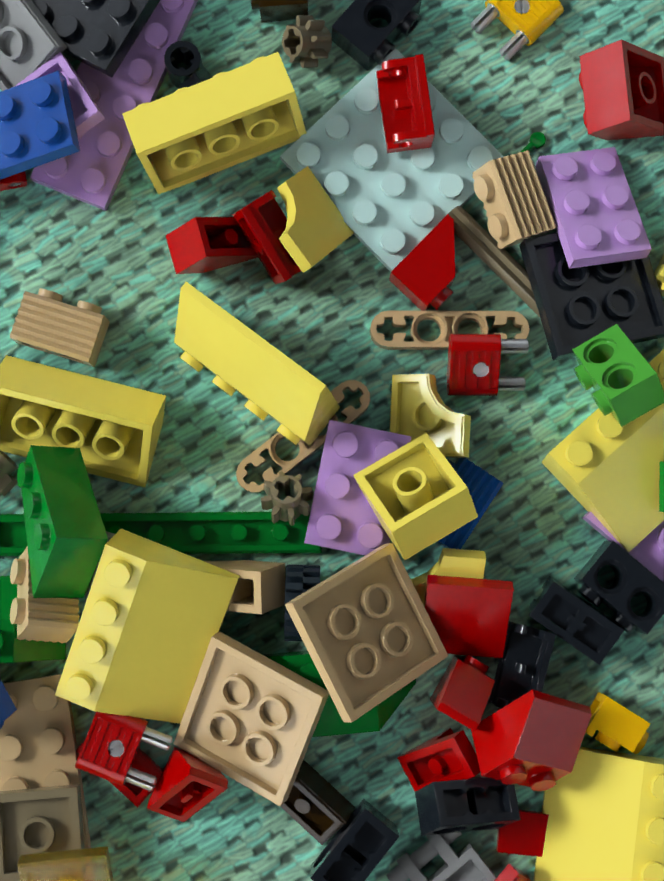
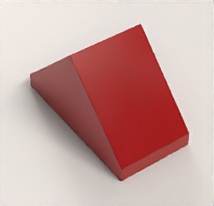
[147,747,228,822]

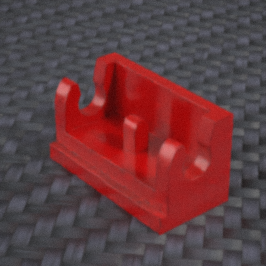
[376,54,435,153]
[232,190,301,284]

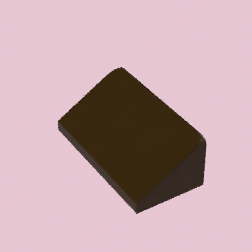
[280,759,355,845]

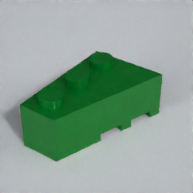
[17,445,108,598]

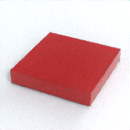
[424,575,514,658]

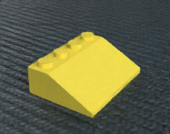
[174,282,340,446]
[541,349,664,553]
[55,529,240,724]
[533,747,664,881]

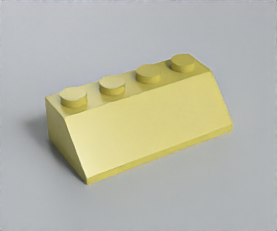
[122,52,307,195]
[0,355,166,487]

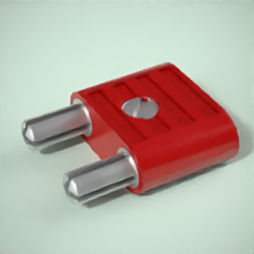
[447,334,529,396]
[75,712,173,791]

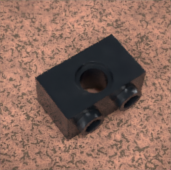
[332,0,421,71]

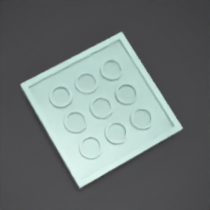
[280,48,504,272]

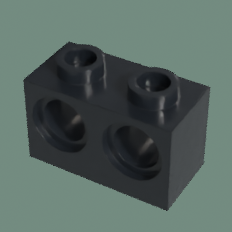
[574,541,664,634]
[415,778,521,836]
[310,799,399,881]

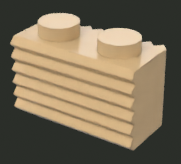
[472,150,557,249]
[10,288,110,367]
[10,546,80,644]

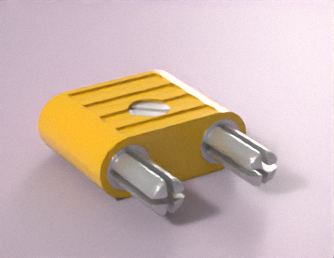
[471,0,564,60]

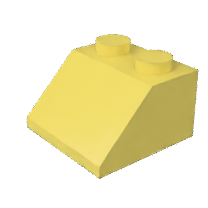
[353,433,478,560]

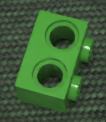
[572,324,664,427]

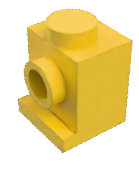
[586,692,651,754]

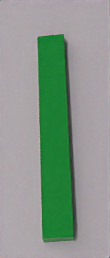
[0,512,322,556]

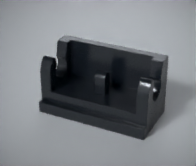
[529,576,624,665]
[488,621,556,708]

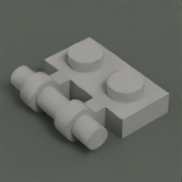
[386,832,497,881]

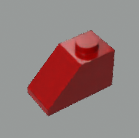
[389,214,455,311]
[165,217,258,274]
[430,654,495,732]

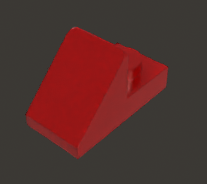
[397,728,481,792]

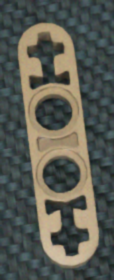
[370,310,530,350]
[236,380,370,493]

